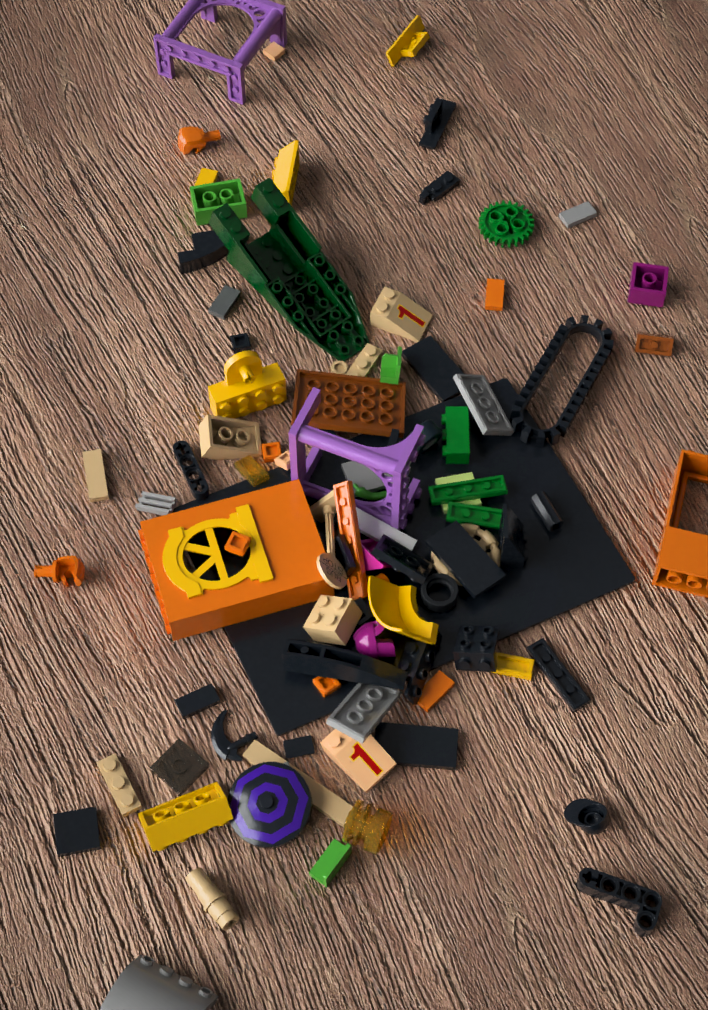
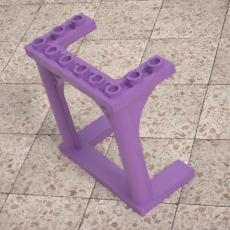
[153,0,287,105]
[288,387,426,531]

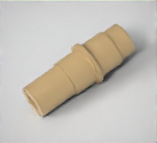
[186,867,239,931]

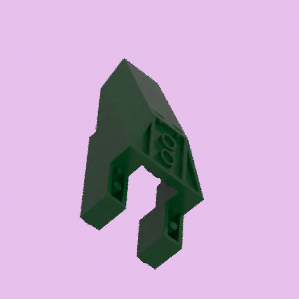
[209,177,370,362]

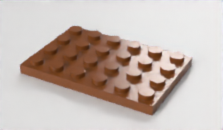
[291,369,406,438]

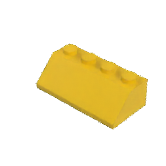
[272,140,300,206]
[138,782,234,852]

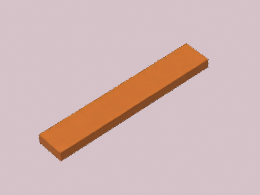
[333,481,368,601]

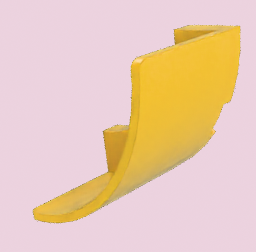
[368,576,439,644]

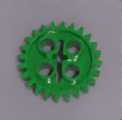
[479,200,534,248]

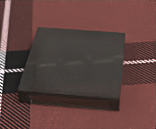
[150,739,210,796]

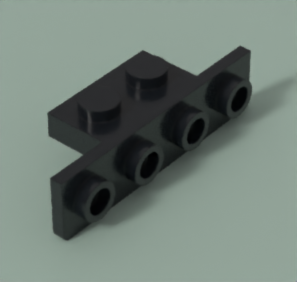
[419,98,456,150]
[397,631,442,705]

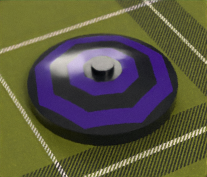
[227,762,313,849]

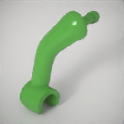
[353,483,387,501]

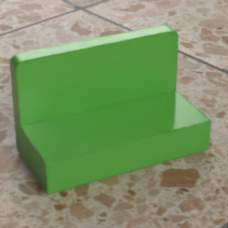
[309,839,352,887]

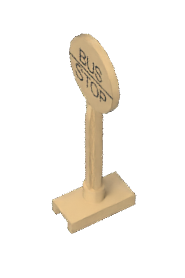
[309,490,347,589]

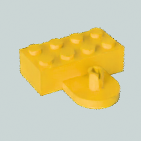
[208,350,287,419]

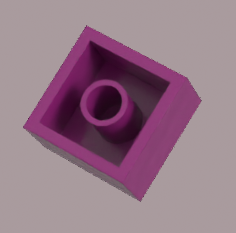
[627,262,669,308]

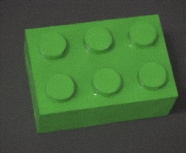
[190,178,247,226]

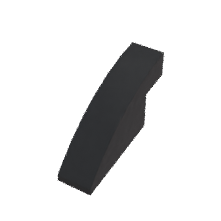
[177,230,229,274]

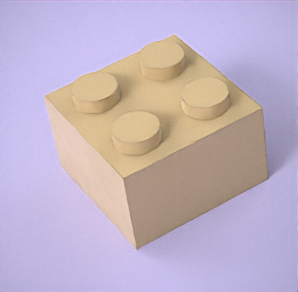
[303,595,363,646]

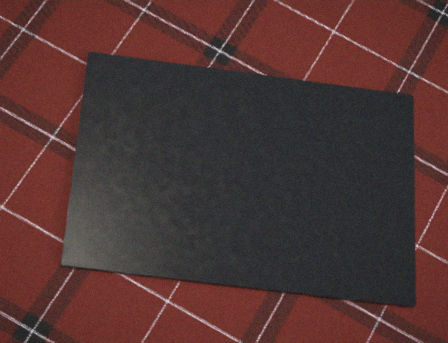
[172,378,635,736]

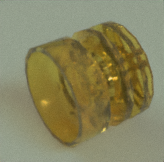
[342,799,393,855]

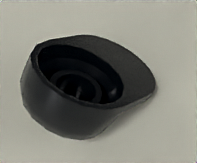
[564,798,610,835]

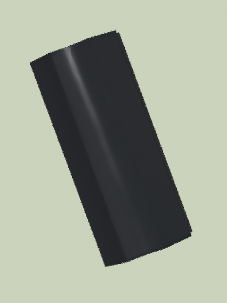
[531,491,564,532]

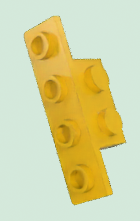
[386,15,430,67]

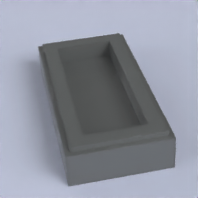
[208,285,241,320]

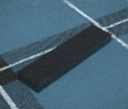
[526,638,591,713]

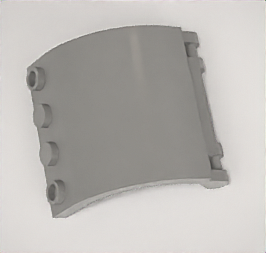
[100,954,218,1010]

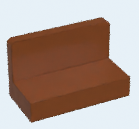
[635,332,674,357]

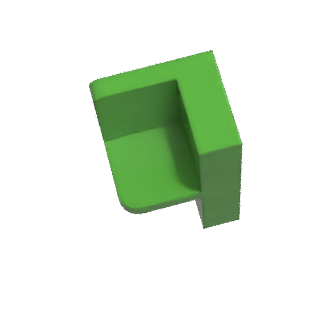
[380,346,402,385]

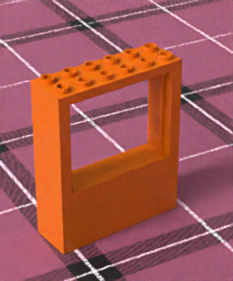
[652,449,708,598]

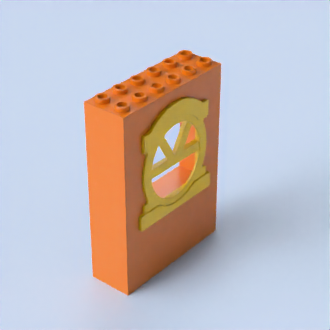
[138,479,335,641]

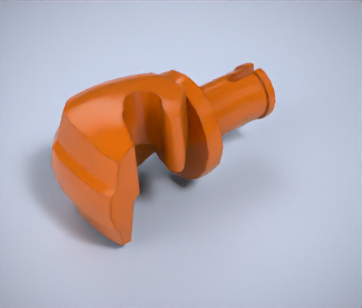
[178,126,221,155]
[34,556,85,587]

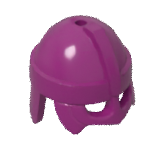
[353,620,396,659]

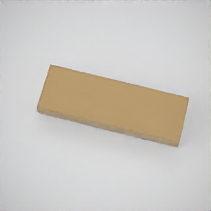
[82,449,109,502]

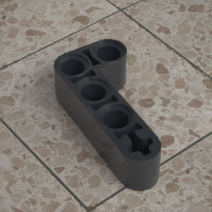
[576,868,662,937]

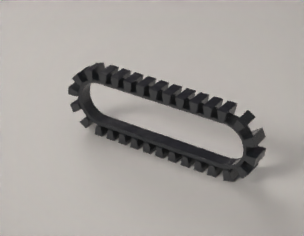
[510,315,614,447]

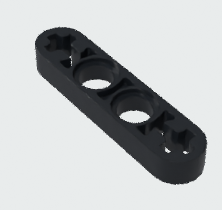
[173,440,209,500]

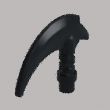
[211,709,258,762]

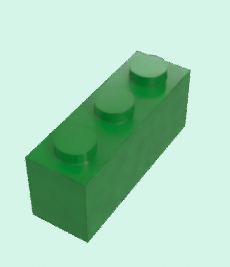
[441,406,470,464]

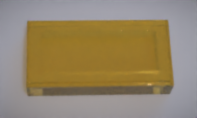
[234,455,270,487]

